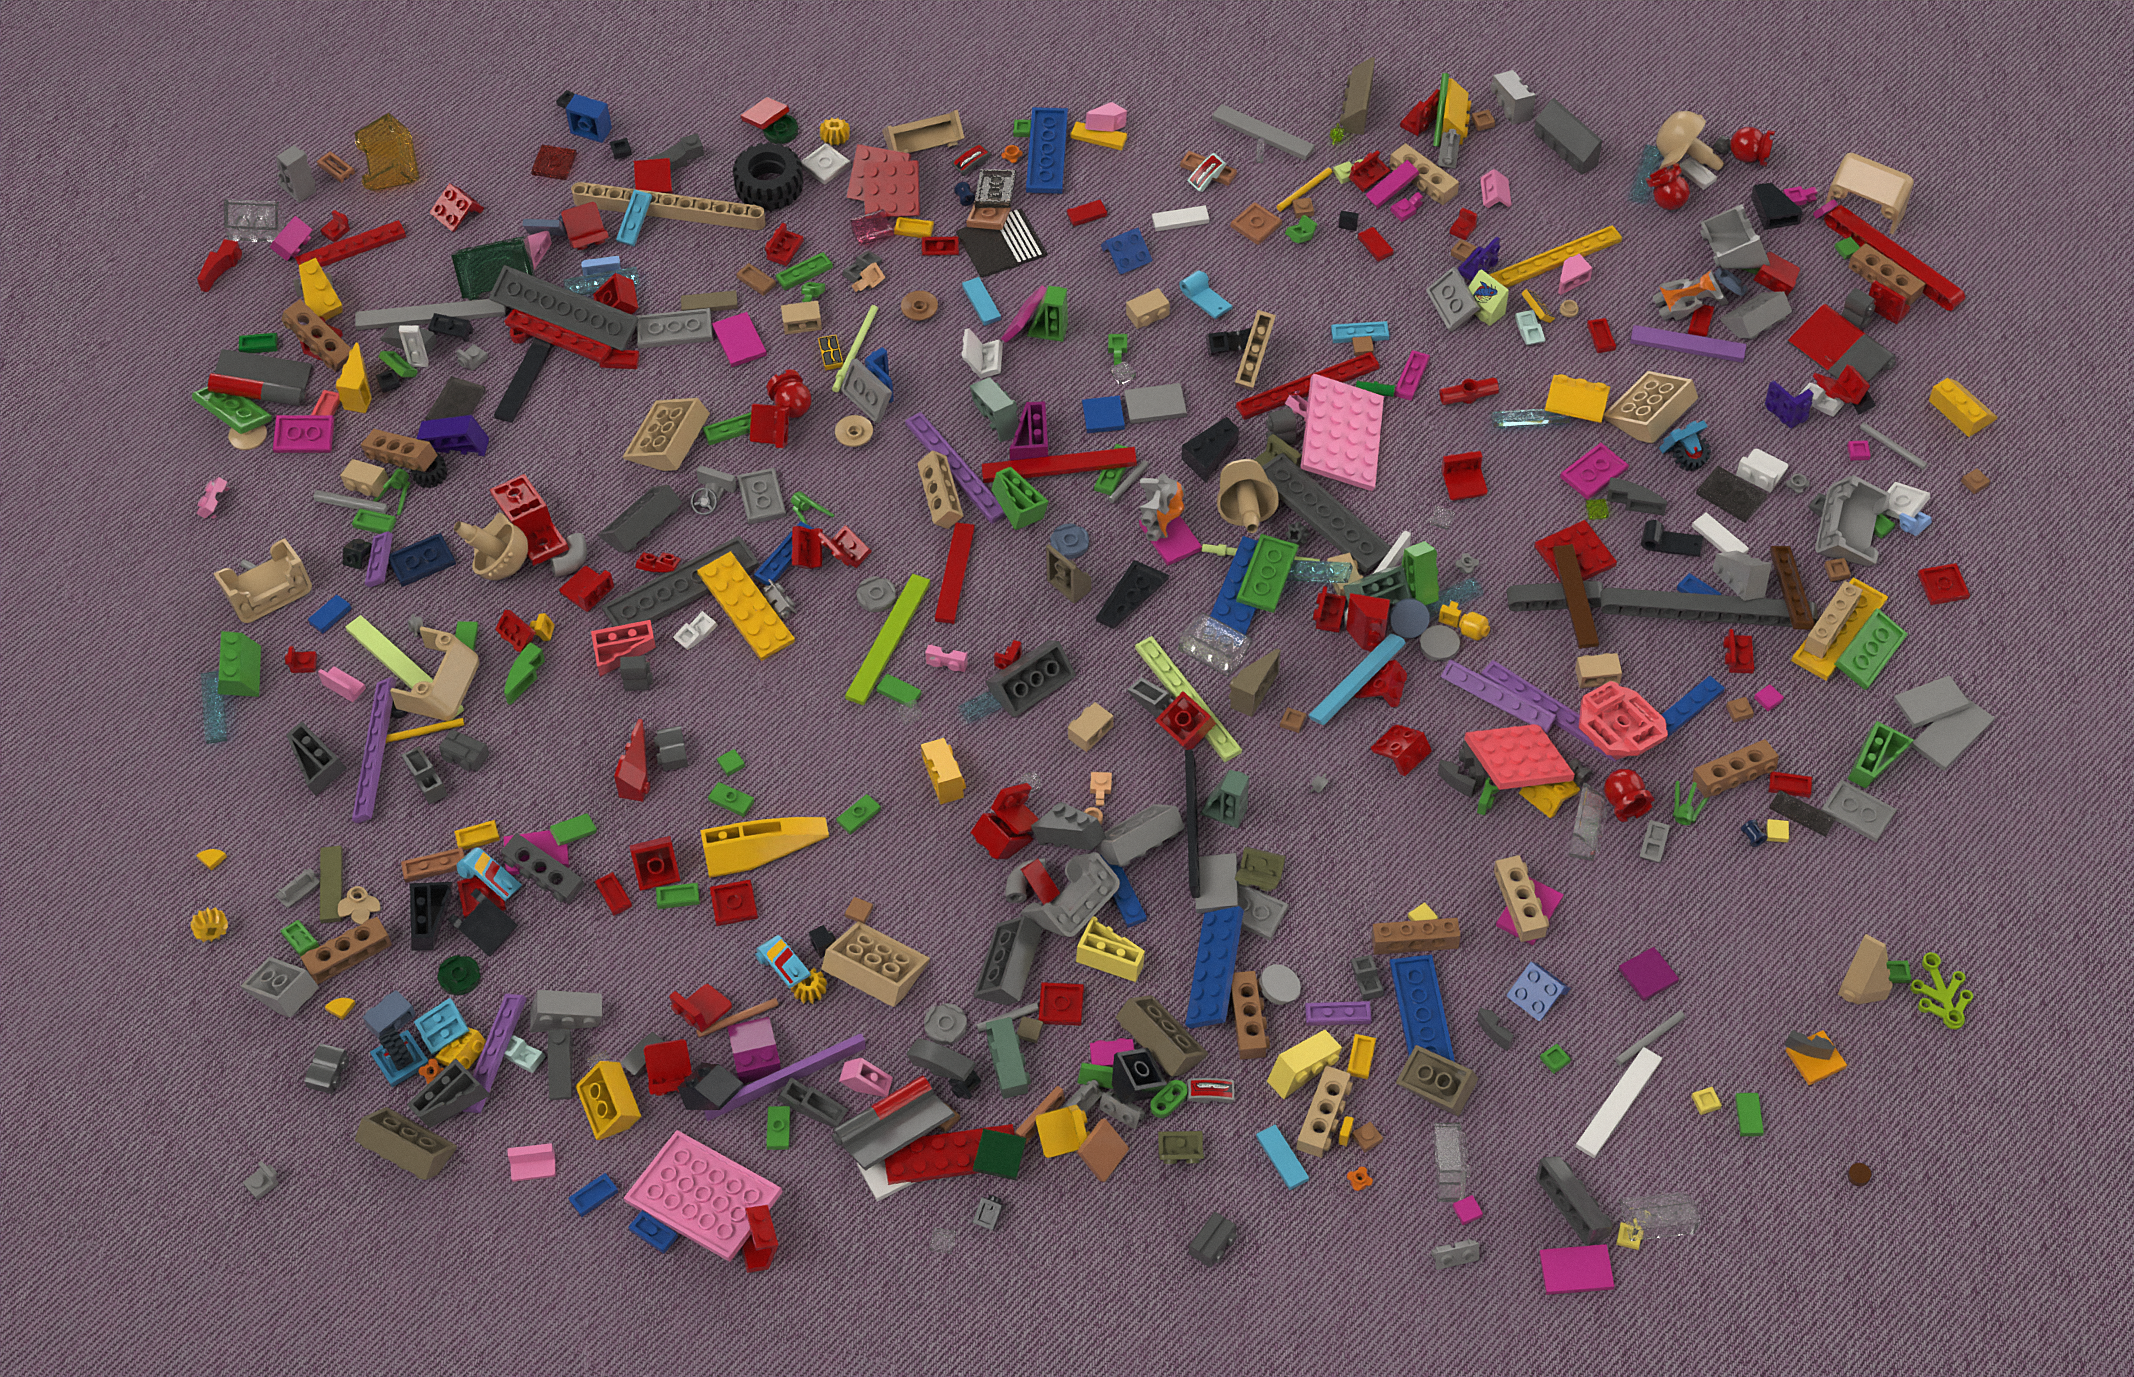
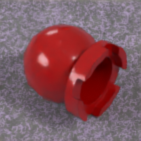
[1730,127,1775,167]
[1645,163,1690,211]
[766,369,812,419]
[1603,769,1655,822]

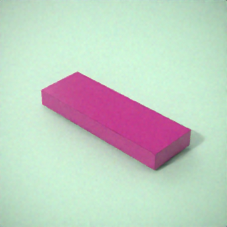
[1365,160,1420,209]
[1394,350,1430,401]

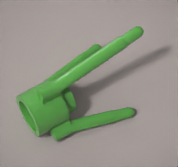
[373,469,411,515]
[791,491,834,525]
[1672,781,1709,825]

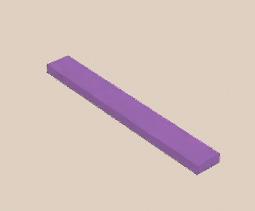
[905,412,1006,524]
[1481,660,1616,762]
[352,677,396,823]
[703,1034,866,1121]

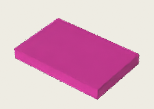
[1001,286,1047,343]
[712,312,767,367]
[273,415,335,453]
[1560,443,1629,500]
[1139,515,1202,566]
[504,830,569,875]
[1496,877,1564,945]
[1539,1244,1614,1295]

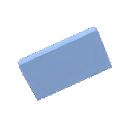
[581,256,621,279]

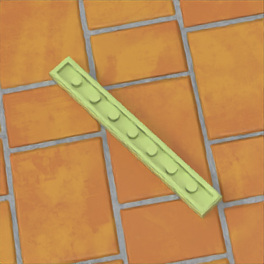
[345,615,464,721]
[1135,636,1242,762]

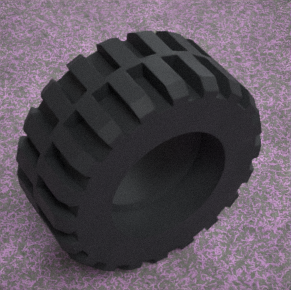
[733,142,804,211]

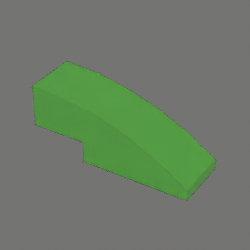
[504,642,545,705]

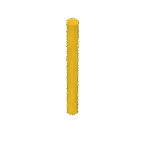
[1276,167,1333,212]
[385,718,465,743]

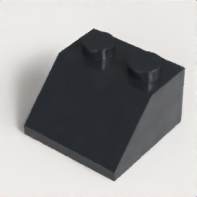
[1112,1048,1167,1104]
[677,1063,744,1110]

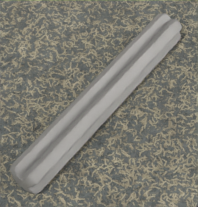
[313,490,388,514]

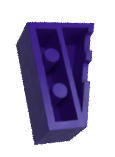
[416,415,489,456]

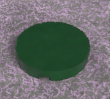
[763,114,799,144]
[437,955,480,996]

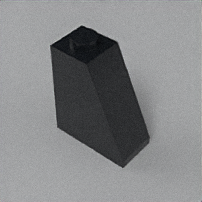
[1751,182,1803,230]

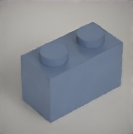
[363,990,416,1039]

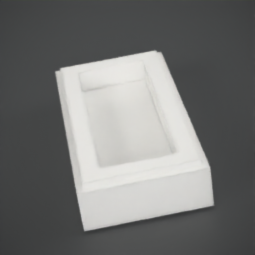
[1679,157,1717,190]

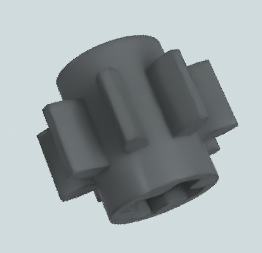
[1285,521,1311,545]

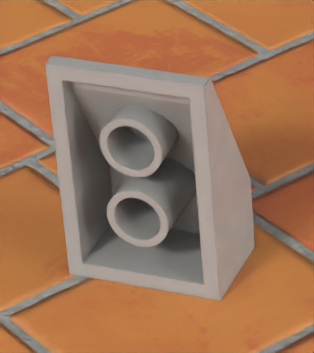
[240,956,319,1018]

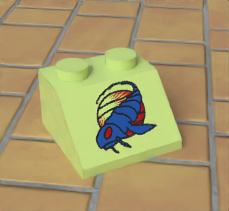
[1468,269,1509,326]

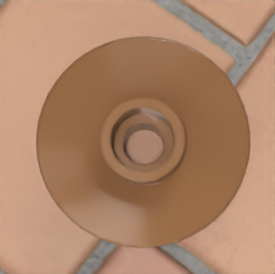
[901,290,938,321]

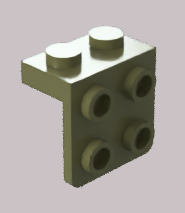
[1254,434,1302,468]
[1235,846,1286,891]
[1158,1131,1204,1164]

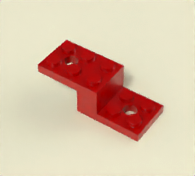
[489,474,569,566]

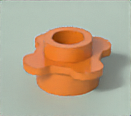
[1001,145,1023,163]
[419,1059,444,1084]
[1347,1166,1373,1191]

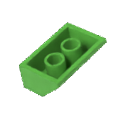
[218,631,261,697]

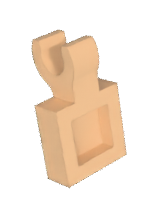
[852,262,886,292]
[1090,772,1112,806]

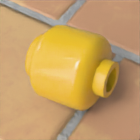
[1459,611,1490,641]

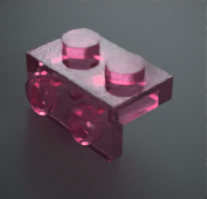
[850,209,894,246]

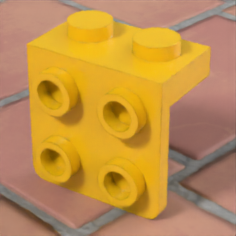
[1519,781,1580,818]
[1035,1104,1090,1158]

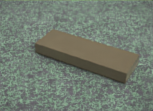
[681,290,738,311]

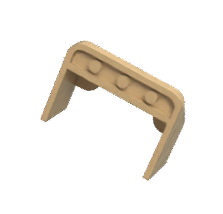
[882,110,964,153]
[1825,153,1914,234]
[390,626,480,721]

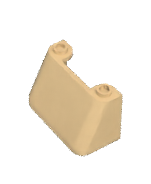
[213,538,312,623]

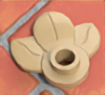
[338,886,380,925]

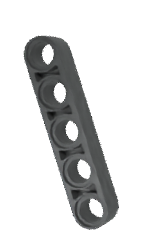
[1506,581,1604,612]

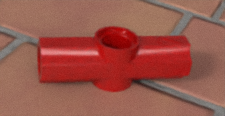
[1439,377,1499,405]

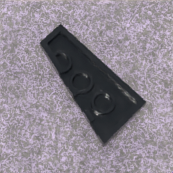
[1096,560,1169,629]

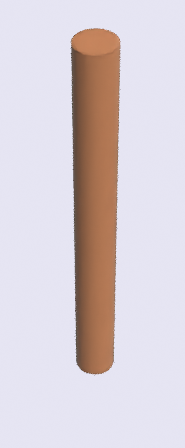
[696,998,779,1038]

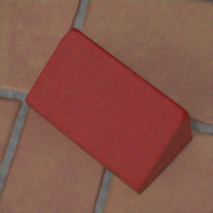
[922,236,959,256]
[1020,858,1060,905]

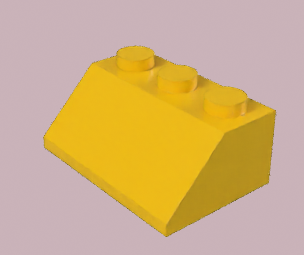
[1441,78,1471,145]
[1545,374,1610,423]
[1929,378,1998,437]
[575,1061,642,1140]

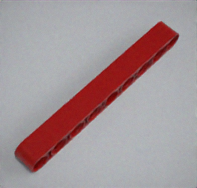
[1824,205,1965,311]

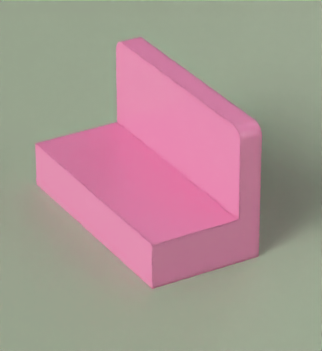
[1480,169,1512,208]
[318,666,366,702]
[507,1143,556,1182]

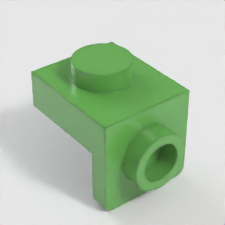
[1285,215,1317,244]

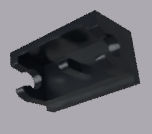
[428,313,474,342]

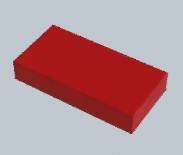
[1067,199,1107,227]
[1358,227,1394,262]
[1687,304,1715,337]
[1587,318,1616,353]
[599,349,640,369]
[1768,771,1812,798]
[594,872,633,916]

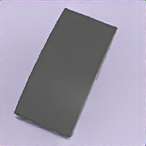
[1459,741,1484,786]
[1438,759,1476,797]
[1477,1007,1514,1051]
[1785,1030,1835,1060]
[621,1032,665,1077]

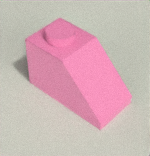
[1085,102,1127,132]
[512,231,552,270]
[1558,254,1593,295]
[839,1058,893,1097]

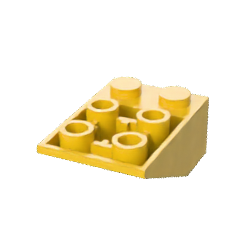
[336,342,372,413]

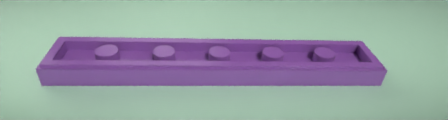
[1630,325,1746,363]
[1440,659,1557,734]
[462,994,527,1113]

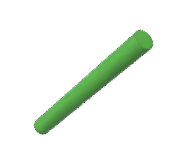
[1433,73,1449,147]

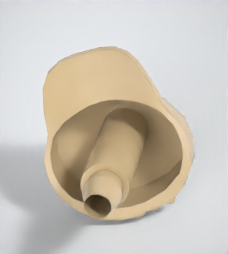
[1656,111,1724,171]
[1216,459,1279,533]
[454,512,528,581]

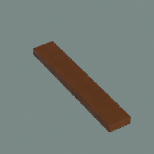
[1553,544,1599,649]
[1770,546,1815,630]

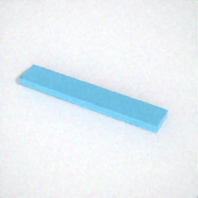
[1309,633,1406,725]

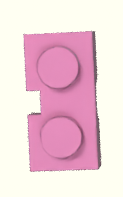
[1285,391,1308,422]
[197,477,230,519]
[925,643,968,672]

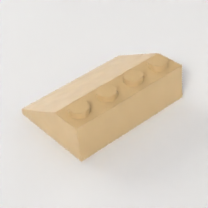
[1603,371,1698,443]
[623,398,710,471]
[822,921,930,1007]

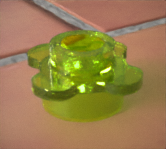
[1329,123,1344,145]

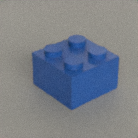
[566,94,612,143]

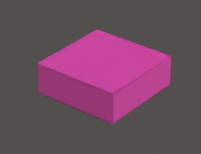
[1813,200,1838,219]
[1847,441,1871,461]
[1754,684,1784,711]
[1452,1195,1483,1225]

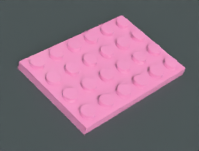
[1301,374,1384,491]
[624,1130,783,1262]

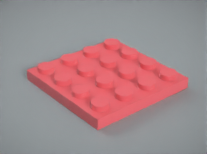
[1464,724,1575,790]

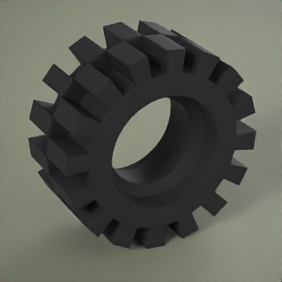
[411,453,448,488]

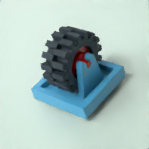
[1659,420,1711,471]
[370,1029,428,1087]

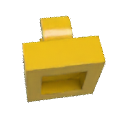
[1438,601,1461,628]
[529,613,555,641]

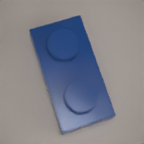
[628,1210,678,1254]

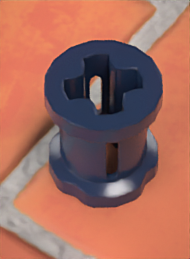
[954,182,976,206]
[1741,819,1768,847]

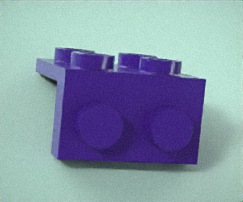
[1458,236,1501,281]
[1765,380,1814,428]

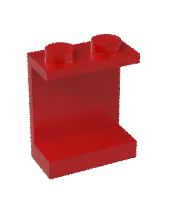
[741,1204,779,1273]

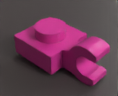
[1783,186,1818,206]
[1391,192,1423,222]

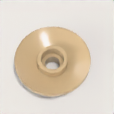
[835,415,873,447]
[228,424,267,450]

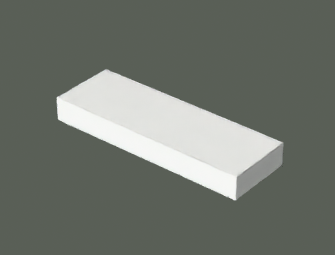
[1152,205,1209,231]
[399,325,429,367]
[1692,512,1749,554]

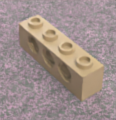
[1389,143,1459,205]
[1235,310,1276,391]
[917,450,963,529]
[1804,581,1863,659]
[1494,855,1549,942]
[1297,1066,1353,1158]

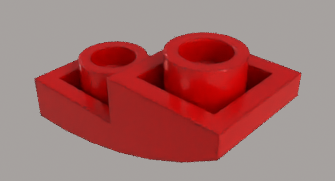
[635,552,681,572]

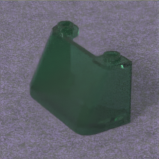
[451,236,535,300]

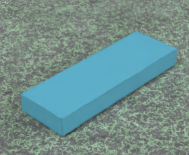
[616,189,652,247]
[962,277,1001,326]
[1331,321,1389,343]
[1256,1125,1309,1190]

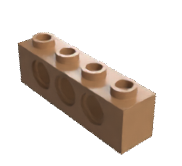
[1848,243,1925,306]
[281,299,351,372]
[361,429,438,472]
[1692,739,1779,798]
[301,917,392,985]
[1371,918,1461,955]
[1230,971,1270,1060]

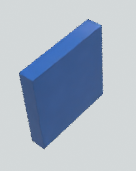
[1082,396,1125,433]

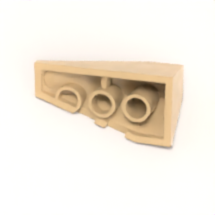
[1838,934,1893,1005]

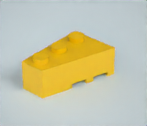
[299,258,343,321]
[921,738,966,805]

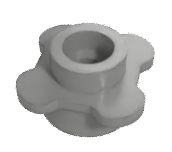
[1786,474,1810,494]
[1455,553,1479,574]
[408,614,424,637]
[1310,773,1329,794]

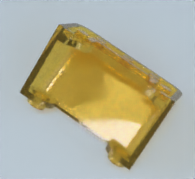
[354,113,419,191]

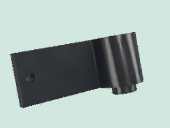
[1641,520,1704,557]

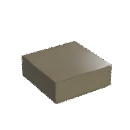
[1017,1016,1043,1043]

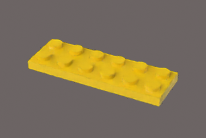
[697,551,795,661]
[1791,577,1888,681]

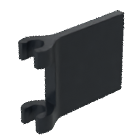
[448,888,518,957]

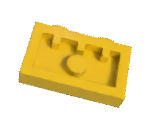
[435,1027,486,1070]

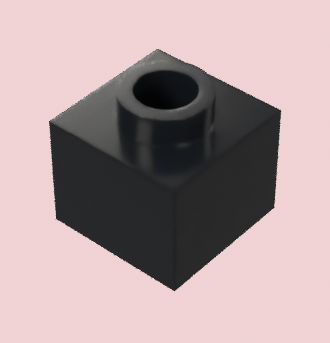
[809,925,836,958]

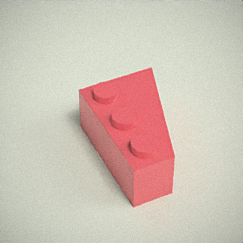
[591,620,656,677]

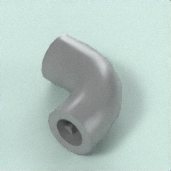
[551,533,587,577]
[1005,858,1047,903]

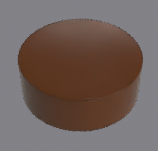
[1848,1163,1872,1186]

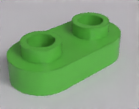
[1151,1080,1187,1118]

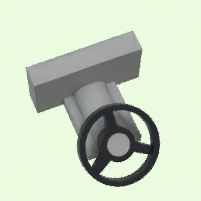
[691,465,737,515]

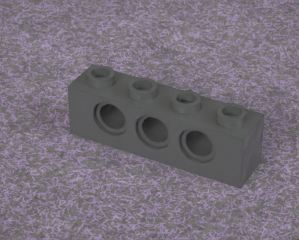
[501,833,585,904]

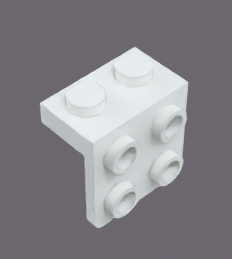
[962,328,1003,379]
[1736,449,1788,493]

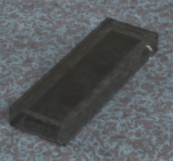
[1769,790,1836,837]

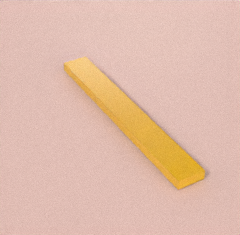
[1489,225,1622,288]

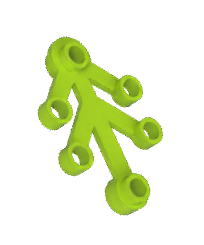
[1910,952,1973,1029]

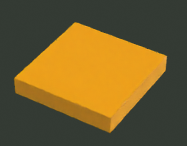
[1785,1030,1847,1086]

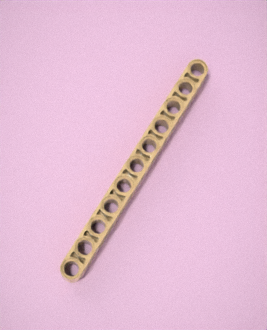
[571,182,766,230]

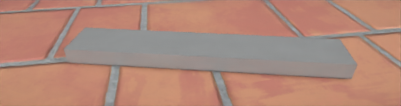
[1212,104,1315,161]

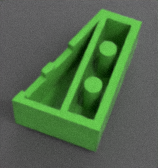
[1027,286,1068,342]
[991,467,1049,531]
[1401,541,1439,606]
[1847,721,1914,788]

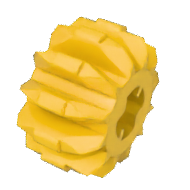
[820,117,850,146]
[190,907,228,943]
[791,968,827,1004]

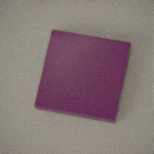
[1618,947,1679,1002]

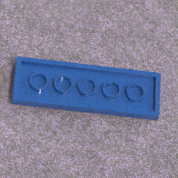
[1026,107,1068,194]
[1203,536,1258,648]
[1185,906,1244,1029]
[1389,954,1455,1062]

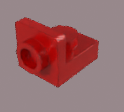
[1450,208,1478,241]
[320,210,350,243]
[994,640,1022,670]
[285,646,317,673]

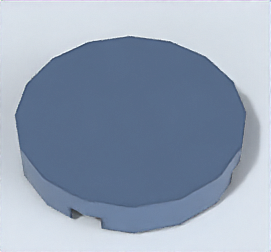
[1714,267,1748,296]
[1050,523,1089,559]
[1389,598,1429,638]

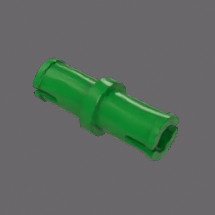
[1356,380,1395,397]

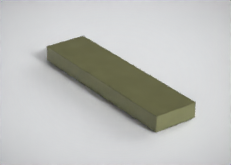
[320,846,343,923]

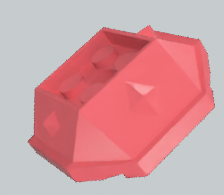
[1579,681,1668,760]

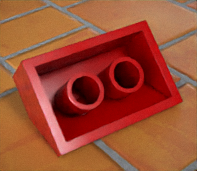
[1346,593,1390,652]

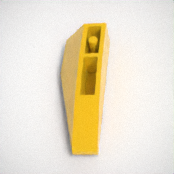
[700,817,829,878]

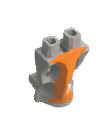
[1652,270,1729,321]
[1140,473,1185,541]

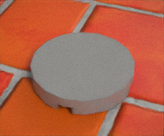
[856,576,896,612]
[1420,625,1460,662]
[1259,964,1301,1005]
[924,1003,967,1045]

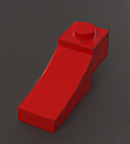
[197,239,242,292]

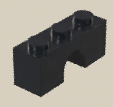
[1205,328,1252,355]

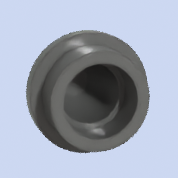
[1713,135,1731,154]

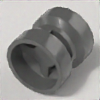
[1568,758,1593,787]

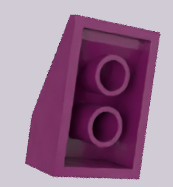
[727,1017,781,1084]

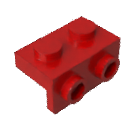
[1349,150,1390,192]
[765,223,804,266]
[792,526,823,569]
[1313,586,1346,633]

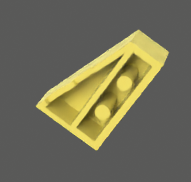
[1076,916,1145,982]
[1267,1030,1342,1099]

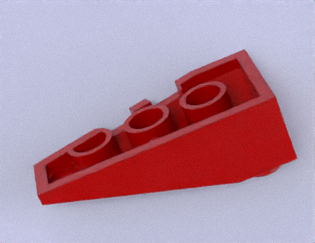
[614,719,650,802]

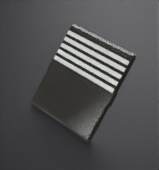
[956,209,1048,278]

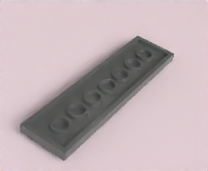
[489,265,639,351]
[1262,453,1392,573]
[601,536,759,627]

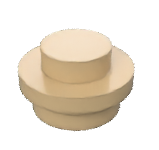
[1560,300,1579,317]

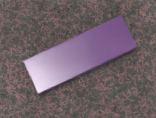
[365,531,393,588]
[1305,1001,1372,1026]

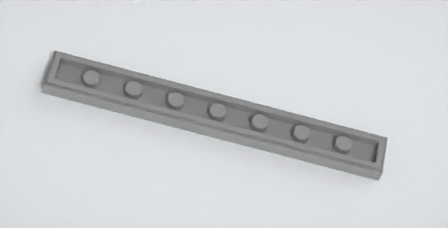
[355,299,506,330]

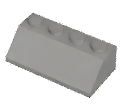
[1094,804,1185,867]

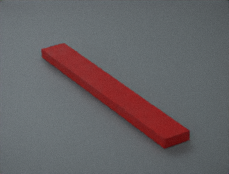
[1236,352,1380,420]
[982,447,1137,483]

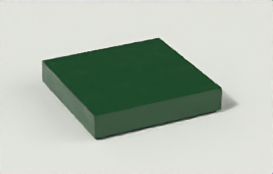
[973,1128,1026,1181]

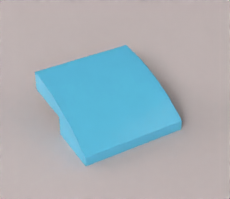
[414,998,469,1055]

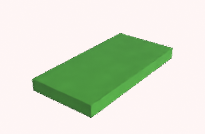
[192,386,272,434]
[1236,534,1299,613]
[1834,608,1908,690]

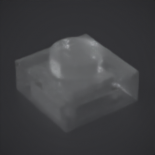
[1110,361,1136,385]

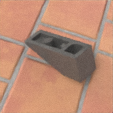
[548,1029,574,1100]

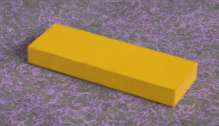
[1071,121,1127,150]

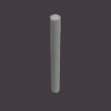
[1859,422,1928,470]
[1615,1011,1685,1065]

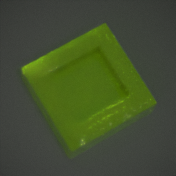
[1585,498,1609,520]

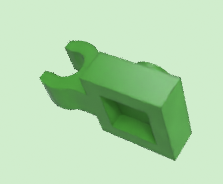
[801,282,825,302]
[1108,334,1127,366]
[1477,777,1499,815]

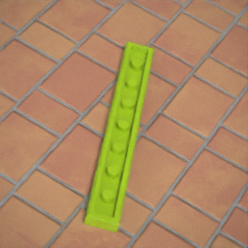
[845,573,931,706]

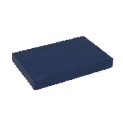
[388,532,456,587]

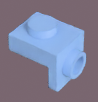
[1899,511,1932,536]

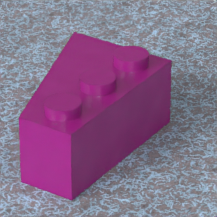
[1009,401,1048,461]

